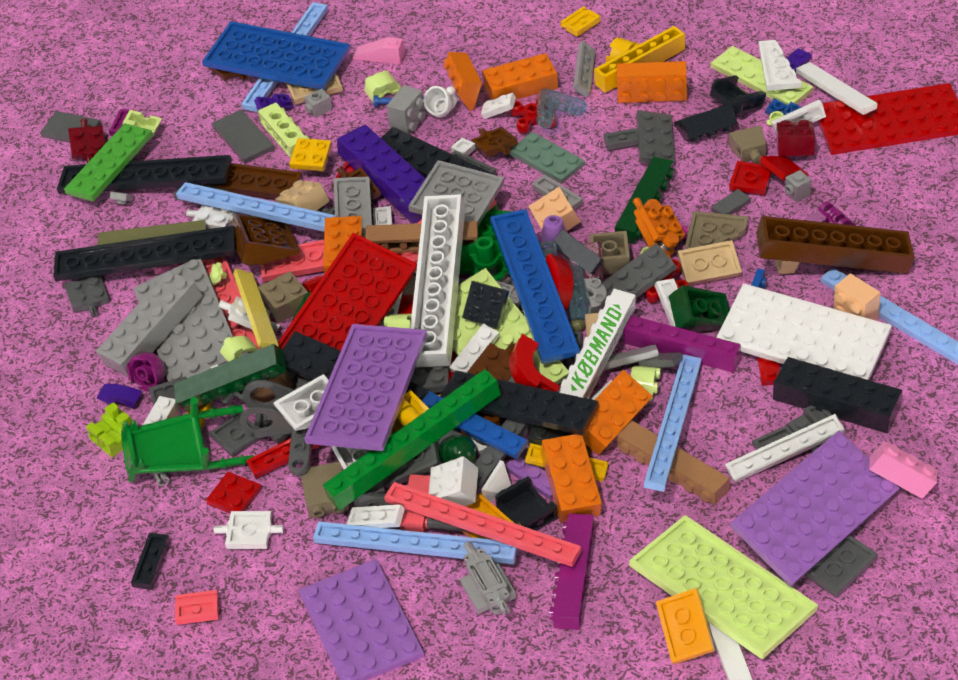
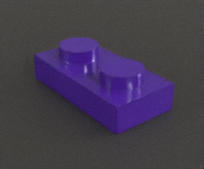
[786,48,812,73]

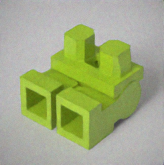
[86,403,138,458]

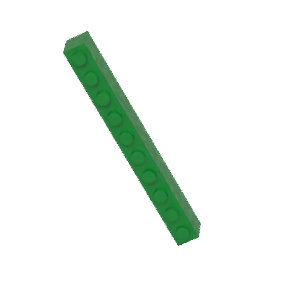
[323,369,501,511]

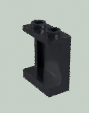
[709,75,767,115]
[495,476,558,531]

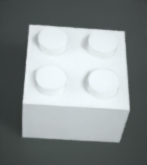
[428,456,478,506]

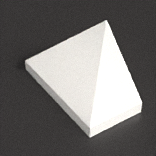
[481,460,511,502]

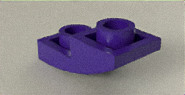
[254,93,294,111]
[97,383,142,409]

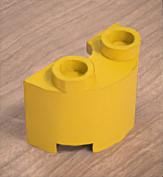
[606,37,640,62]

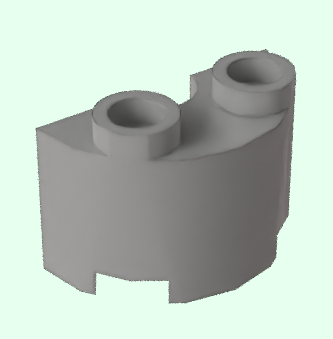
[583,278,607,314]

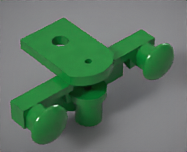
[459,236,509,282]

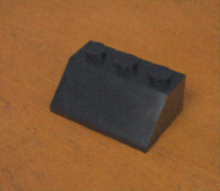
[673,103,738,142]

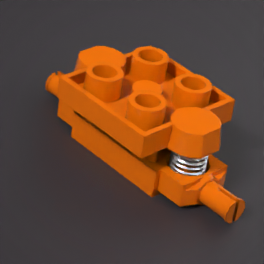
[633,198,686,260]

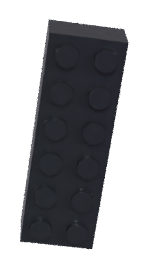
[773,357,903,433]

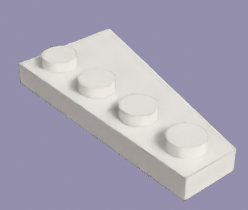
[759,40,802,91]

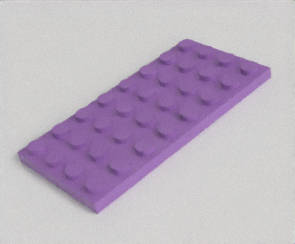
[305,324,428,451]
[729,430,900,587]

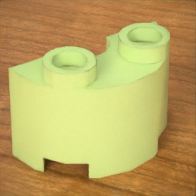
[364,70,402,102]
[122,110,162,136]
[384,314,412,328]
[220,336,259,362]
[631,366,661,401]

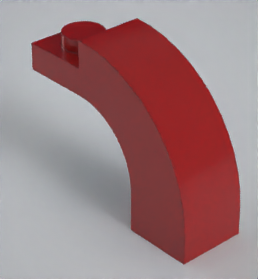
[545,253,574,312]
[509,333,560,392]

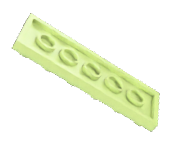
[711,46,813,105]

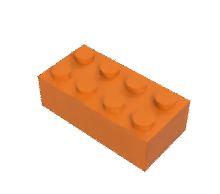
[482,53,558,100]
[617,61,687,103]
[323,216,364,274]
[583,369,653,456]
[541,434,602,523]

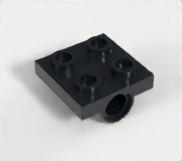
[462,281,509,328]

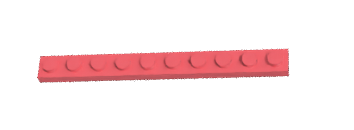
[384,482,581,567]

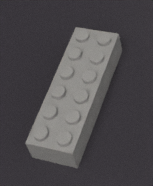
[95,270,202,377]

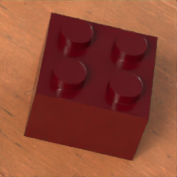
[776,120,815,156]

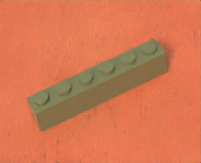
[98,220,207,245]

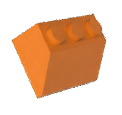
[443,52,482,111]

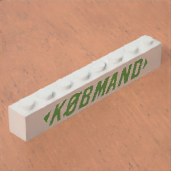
[559,289,636,399]

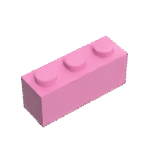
[869,441,937,499]

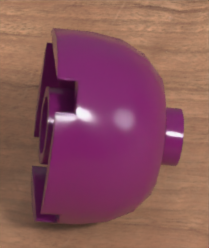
[126,352,166,392]

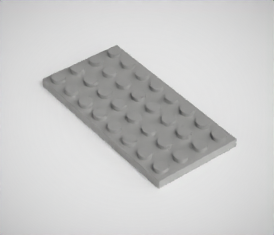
[133,259,234,382]

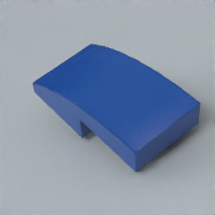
[765,98,802,115]

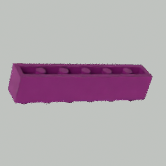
[624,315,741,373]
[549,513,594,630]

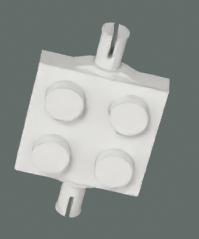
[186,205,238,229]
[218,296,280,332]
[214,511,284,549]

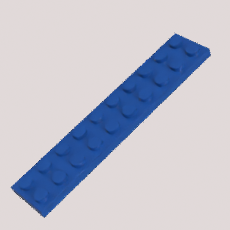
[490,209,580,364]

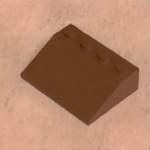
[231,213,300,266]

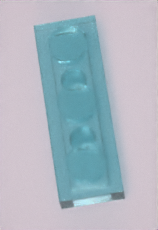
[569,265,590,322]

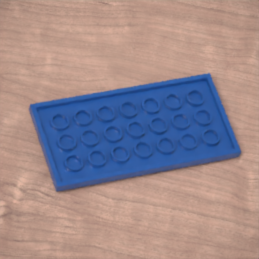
[202,21,351,90]

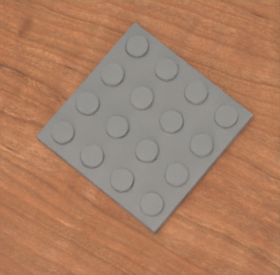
[408,160,504,227]

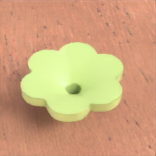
[209,262,227,285]

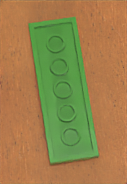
[64,123,153,202]

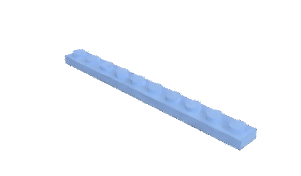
[241,2,328,112]
[176,182,337,232]
[821,268,958,365]
[644,355,702,492]
[313,522,518,564]

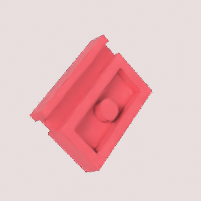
[175,590,219,625]

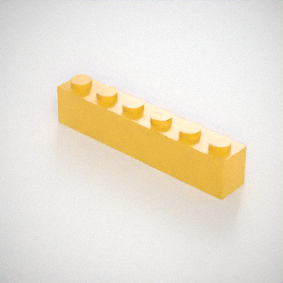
[594,26,685,93]

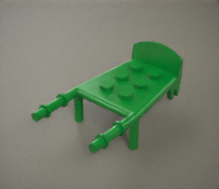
[121,397,254,482]

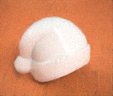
[424,86,458,118]

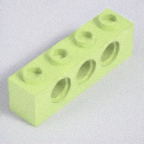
[258,103,309,158]

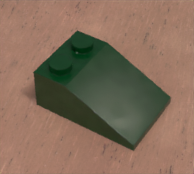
[669,285,730,332]

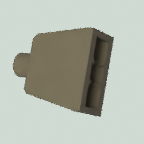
[729,125,766,164]

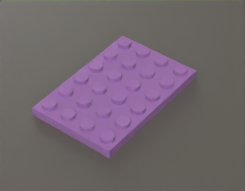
[298,559,424,680]

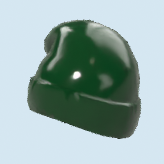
[439,435,476,464]

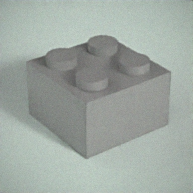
[387,85,426,134]

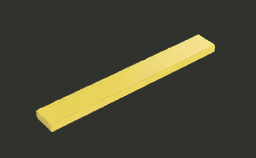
[233,268,279,348]

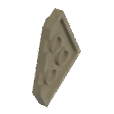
[685,211,748,249]

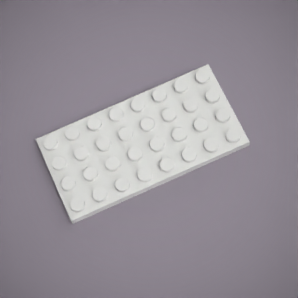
[716,283,892,380]

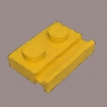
[560,6,601,37]

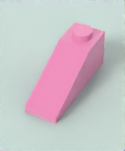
[353,37,405,64]

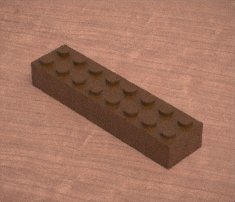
[756,216,915,274]

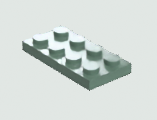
[509,132,585,184]

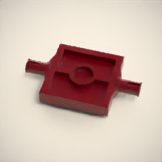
[68,118,105,163]

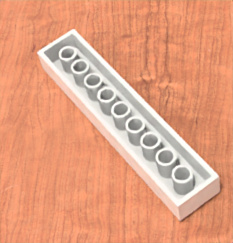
[410,194,465,367]

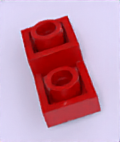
[301,275,323,293]

